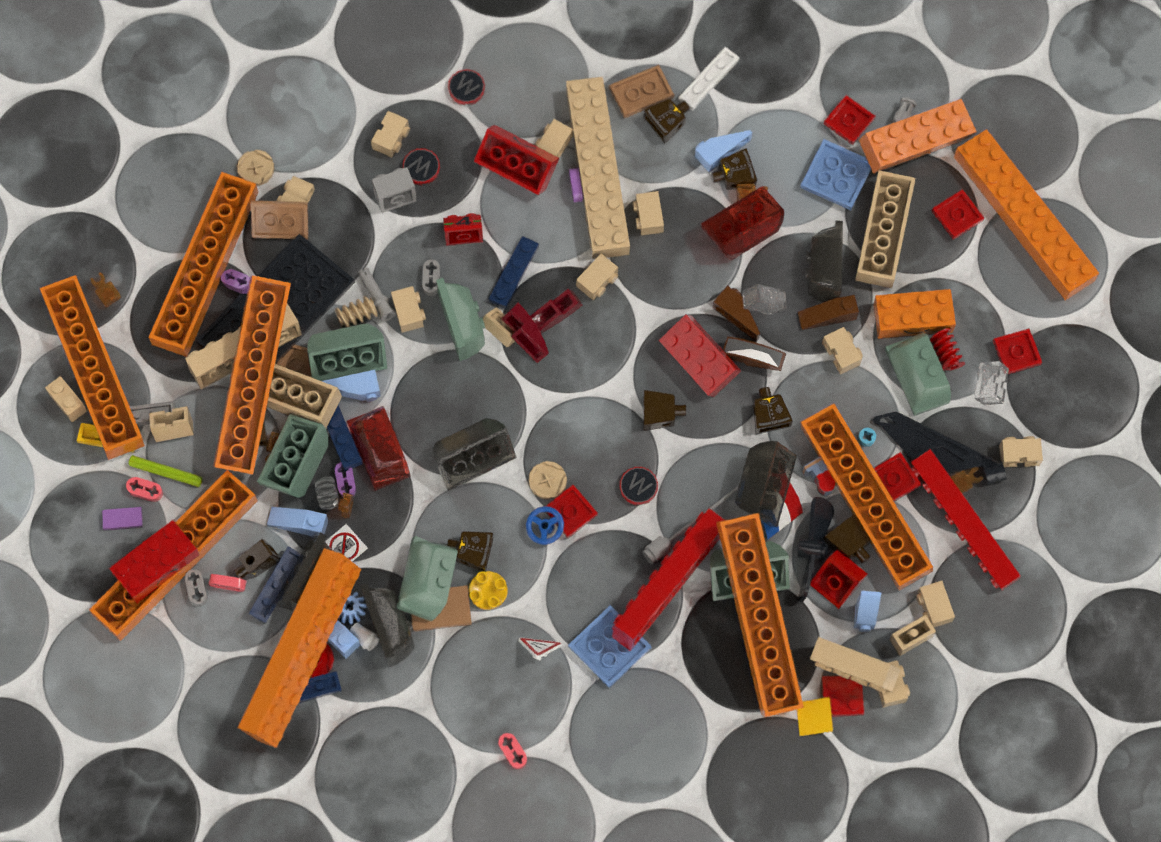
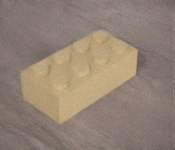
[267,364,342,428]
[810,637,900,693]

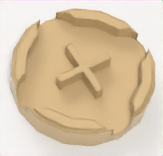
[237,150,274,186]
[528,461,567,500]

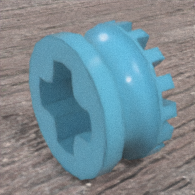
[858,428,876,447]

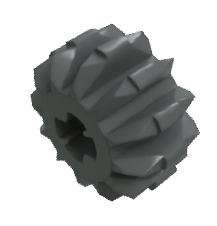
[315,477,340,510]

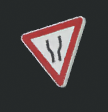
[519,638,562,660]

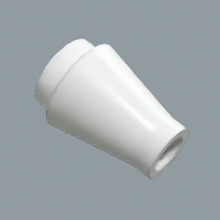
[350,623,379,651]

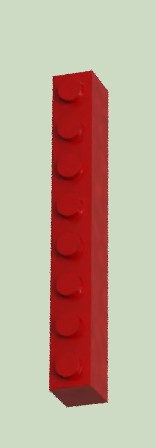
[911,449,1021,591]

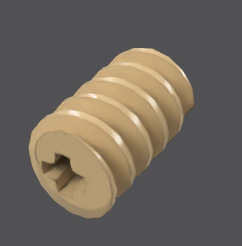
[335,296,378,328]

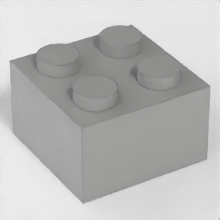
[372,167,417,213]

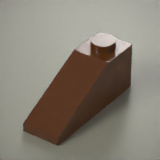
[712,285,760,342]
[797,295,859,330]

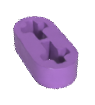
[569,168,583,203]
[221,269,250,294]
[335,462,356,499]

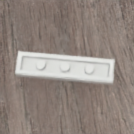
[678,47,739,111]

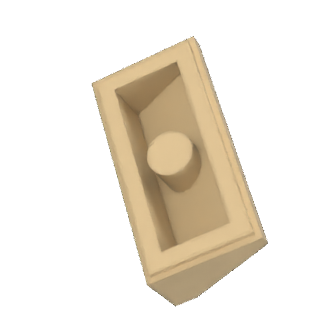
[483,307,515,348]

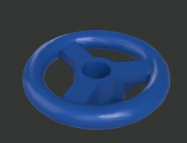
[526,506,564,545]

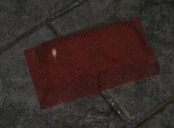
[701,186,785,260]
[347,406,411,491]

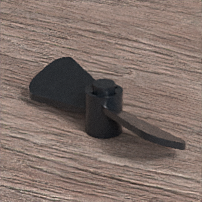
[797,497,834,602]

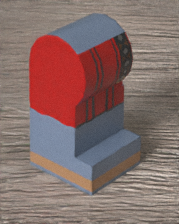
[802,457,835,496]

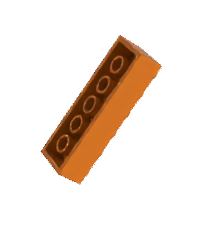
[859,98,977,174]

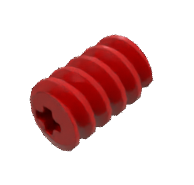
[930,328,965,371]

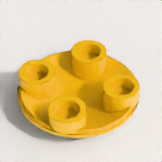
[469,571,508,610]

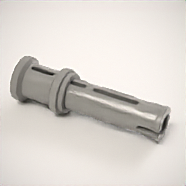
[358,267,396,322]

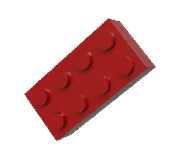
[474,125,559,195]
[659,314,741,397]
[109,520,199,604]

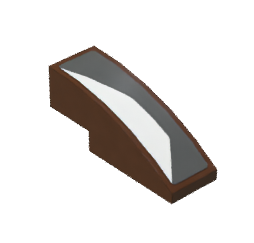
[723,336,786,371]

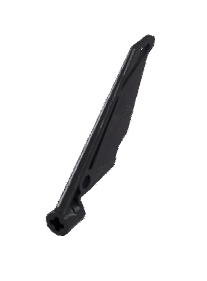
[873,411,1007,484]

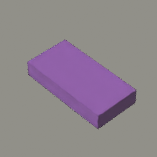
[102,507,143,530]

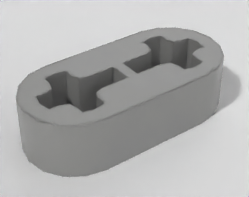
[422,259,440,296]
[185,569,208,607]

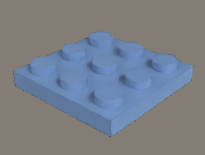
[800,139,871,210]
[568,605,652,688]

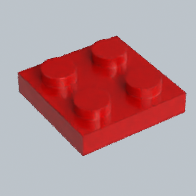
[824,95,876,145]
[932,189,984,240]
[993,328,1042,375]
[874,452,921,502]
[545,485,598,539]
[821,676,864,717]

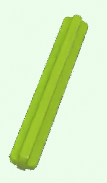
[129,455,203,487]

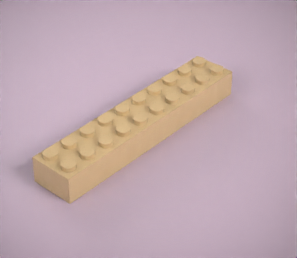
[566,76,630,260]

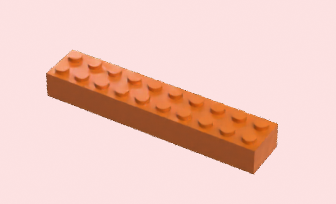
[954,129,1099,301]
[149,172,259,357]
[40,275,145,460]
[213,275,291,474]
[801,404,933,591]
[89,470,258,641]
[716,513,804,717]
[238,548,361,748]

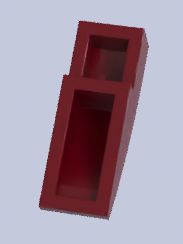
[530,289,583,334]
[501,302,549,363]

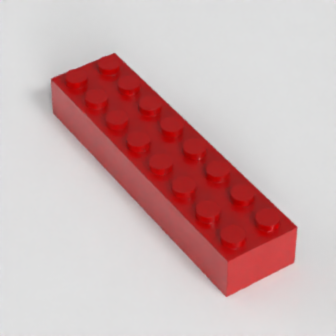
[612,508,725,651]

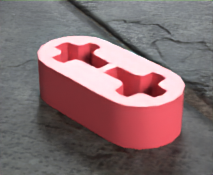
[126,477,163,502]
[208,574,247,592]
[499,733,527,769]

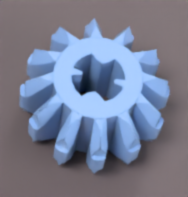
[338,592,367,625]

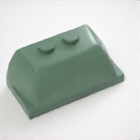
[436,278,485,361]
[307,324,388,381]
[885,333,951,416]
[257,414,328,498]
[396,536,458,621]
[710,541,790,601]

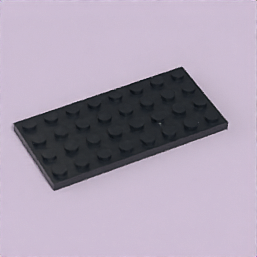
[196,234,355,364]

